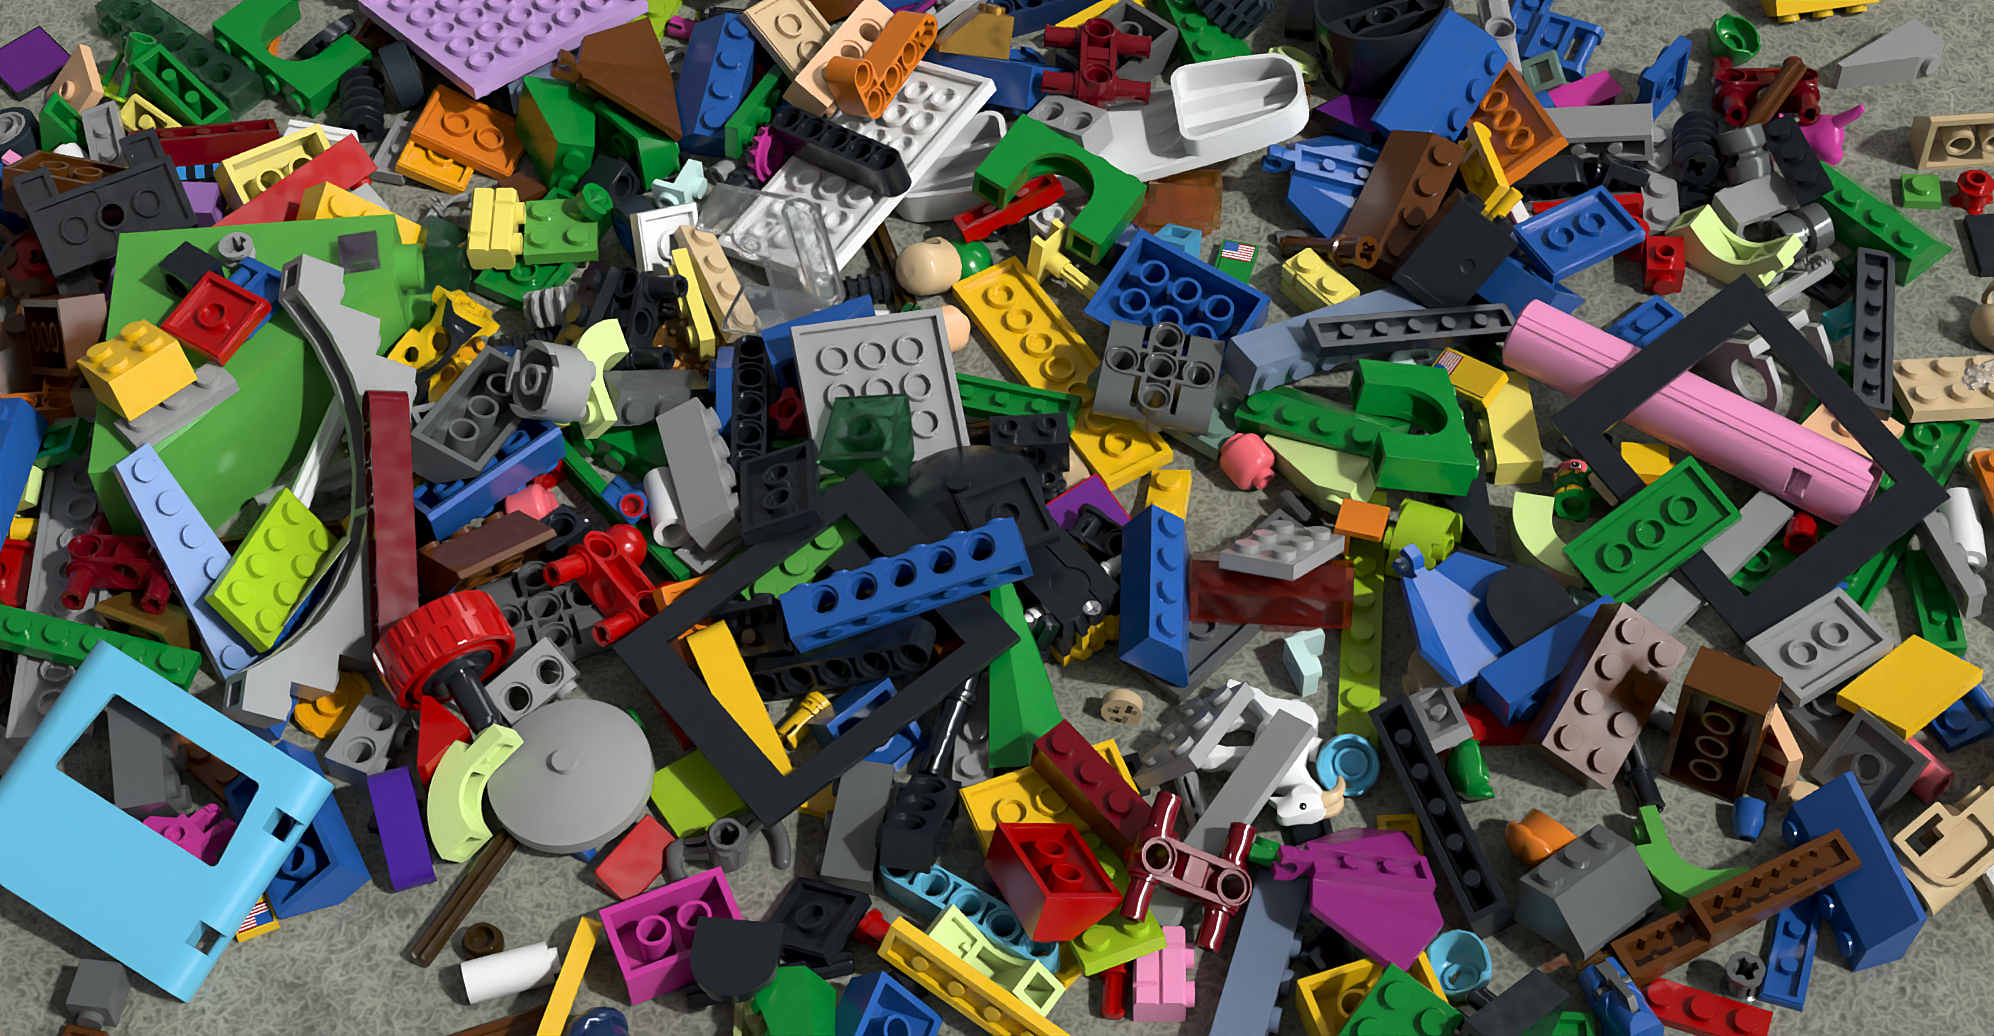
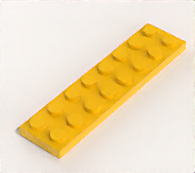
[952,256,1173,491]

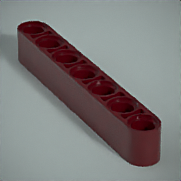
[362,390,419,652]

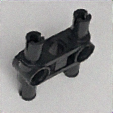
[605,266,689,371]

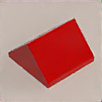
[417,696,474,799]

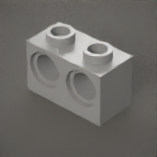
[1027,93,1114,156]
[485,637,581,726]
[324,694,416,791]

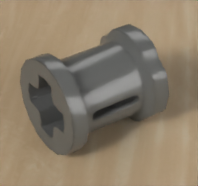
[1720,951,1766,1004]

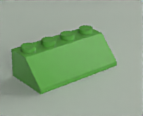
[716,474,870,602]

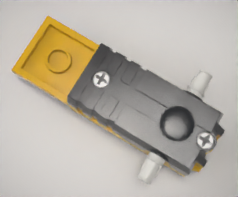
[1012,517,1122,667]

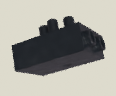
[1388,188,1519,309]
[1455,968,1571,1036]

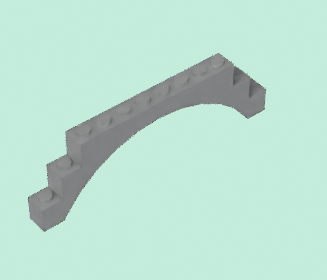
[222,254,417,729]

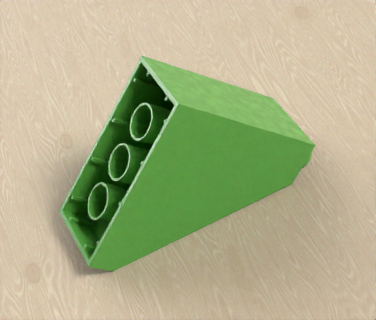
[88,214,436,537]

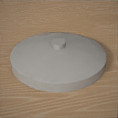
[487,699,655,854]

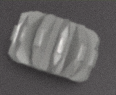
[522,284,579,329]

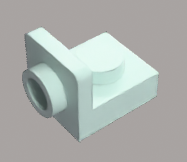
[1283,628,1325,697]

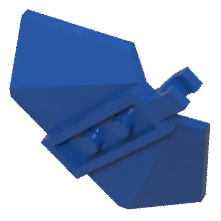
[1261,133,1386,266]
[1391,543,1511,688]

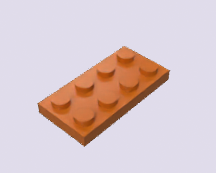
[1465,61,1569,186]

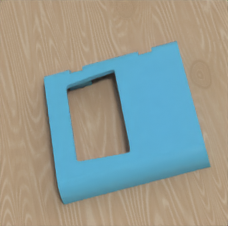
[0,638,335,1003]

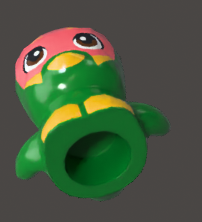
[1552,459,1603,522]

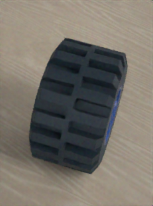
[1193,0,1276,39]

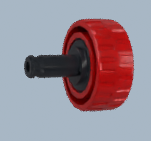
[372,590,516,735]

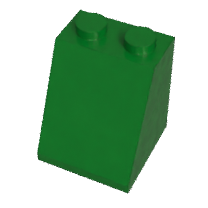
[515,76,595,194]

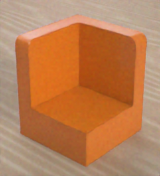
[1334,498,1390,556]

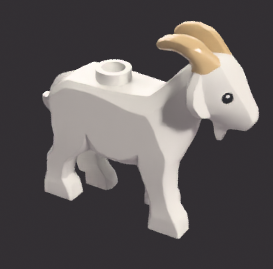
[1199,679,1346,826]

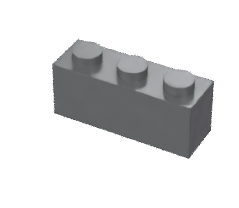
[603,369,716,426]
[816,760,898,896]

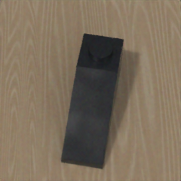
[1427,459,1497,557]

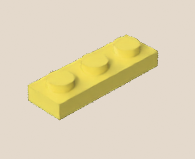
[666,247,715,362]

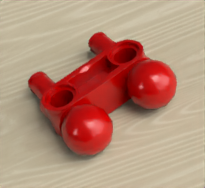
[543,524,679,647]

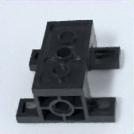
[11,127,199,294]

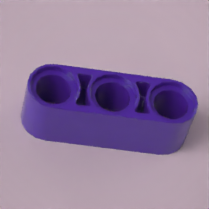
[366,765,437,892]

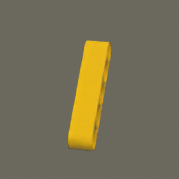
[686,619,794,777]

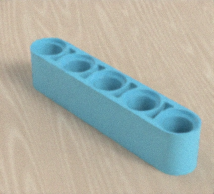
[880,864,1061,975]

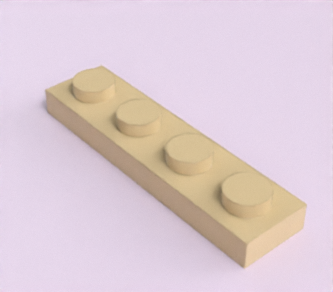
[674,225,762,344]

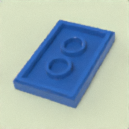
[1513,185,1646,284]

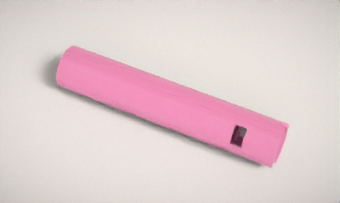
[1502,299,1884,527]

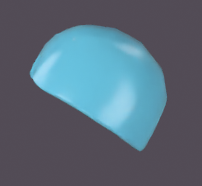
[1316,734,1381,796]
[1426,929,1492,1002]

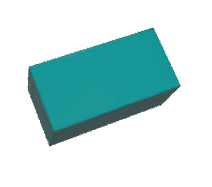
[1820,300,1853,342]

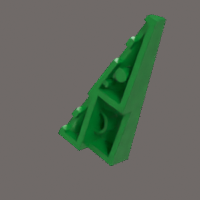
[989,583,1064,770]
[750,966,836,1036]

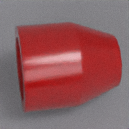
[1784,511,1818,555]

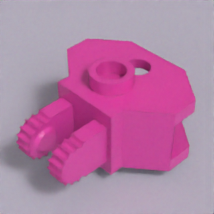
[141,803,238,866]

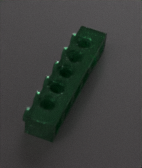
[94,0,267,121]

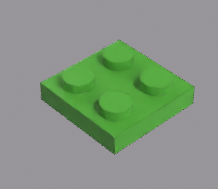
[523,198,600,265]

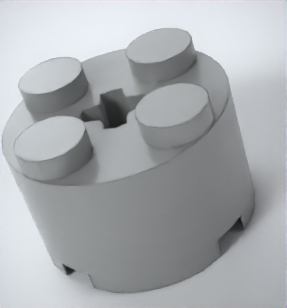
[505,340,597,424]

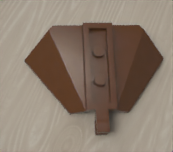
[549,17,683,142]

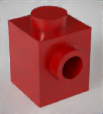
[1642,236,1686,295]

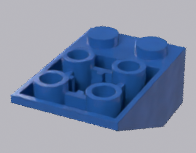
[760,294,876,399]

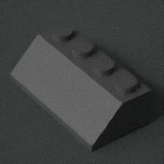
[411,345,526,484]

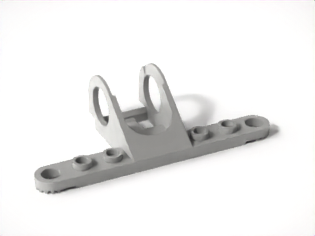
[1698,252,1834,412]

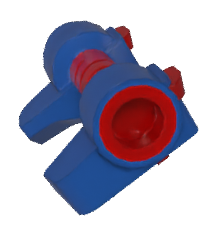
[601,476,649,526]

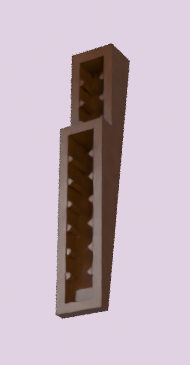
[1606,828,1862,988]

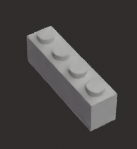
[1544,103,1654,163]
[656,397,741,552]

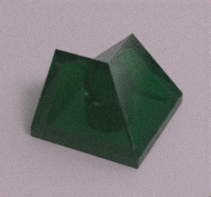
[415,214,472,295]

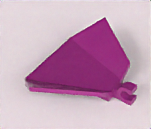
[1270,827,1444,972]

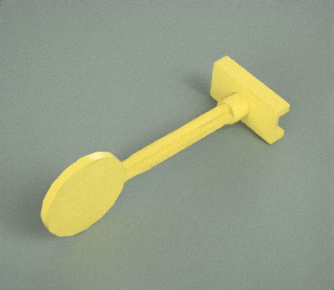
[1026,218,1100,300]

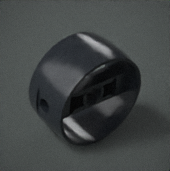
[1312,0,1455,99]

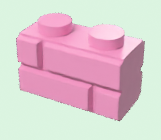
[1133,926,1195,1022]

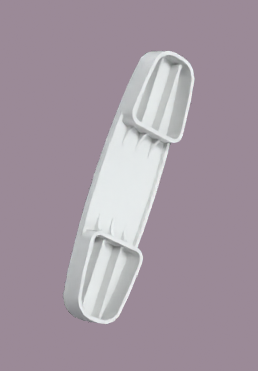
[894,53,1309,223]

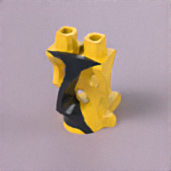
[387,285,501,407]

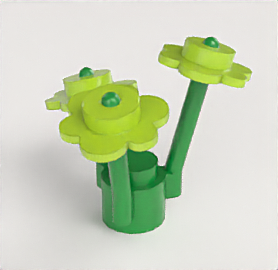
[98,32,157,109]

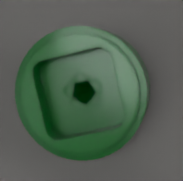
[576,183,613,221]

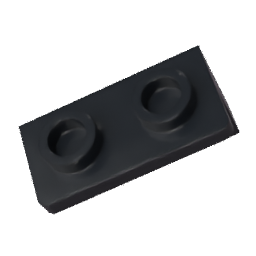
[704,593,793,662]

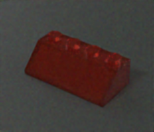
[1189,551,1354,629]

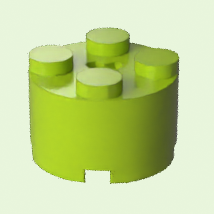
[1383,498,1463,579]

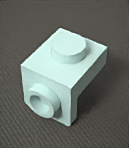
[651,159,707,208]

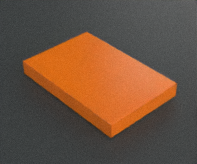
[409,84,525,181]

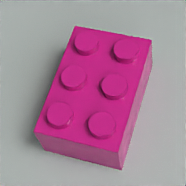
[599,866,743,1006]

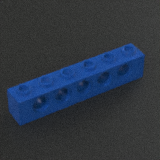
[779,517,1033,653]

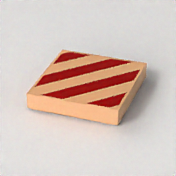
[1757,703,1803,804]

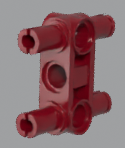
[1040,17,1152,110]
[1710,56,1821,126]
[61,511,176,615]
[1118,791,1256,953]

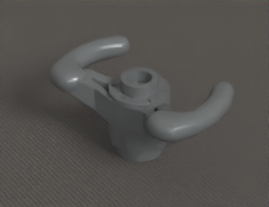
[666,811,791,883]

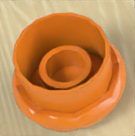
[1504,808,1578,870]

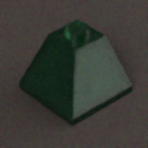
[817,393,915,487]

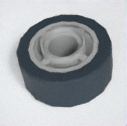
[378,40,428,111]
[0,107,42,167]

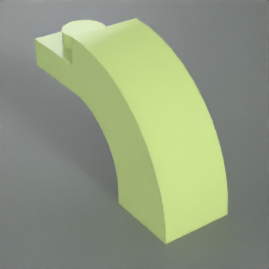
[571,319,629,439]
[427,723,524,863]
[924,904,1066,1017]

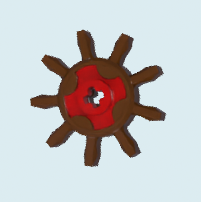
[0,222,110,317]

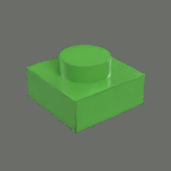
[1899,174,1942,209]

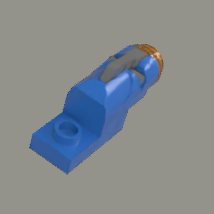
[1573,950,1664,1036]

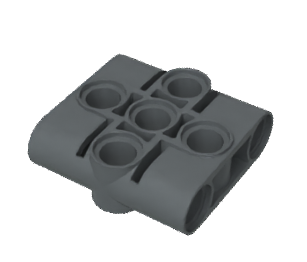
[1092,319,1225,436]
[476,561,620,673]

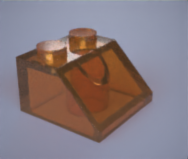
[1147,169,1223,235]

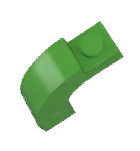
[1630,805,1750,913]

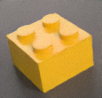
[76,319,198,422]

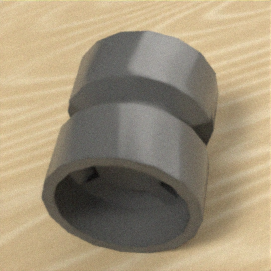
[1714,123,1775,186]
[1763,203,1835,261]

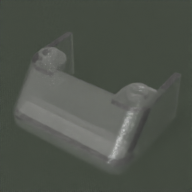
[695,183,845,337]

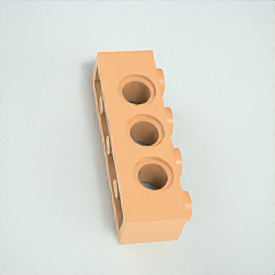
[782,0,895,118]

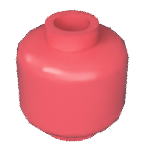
[1219,433,1277,490]
[499,484,559,521]

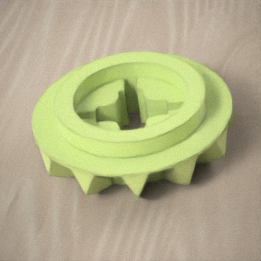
[1268,45,1321,82]

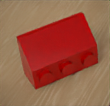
[984,822,1124,943]

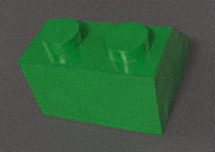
[594,100,681,191]

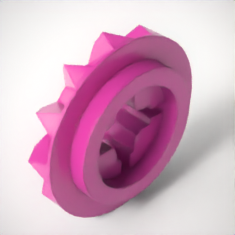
[748,124,785,182]

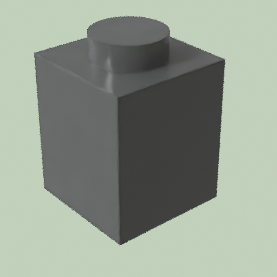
[65,958,132,1030]

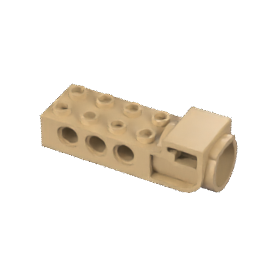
[1888,772,1994,918]

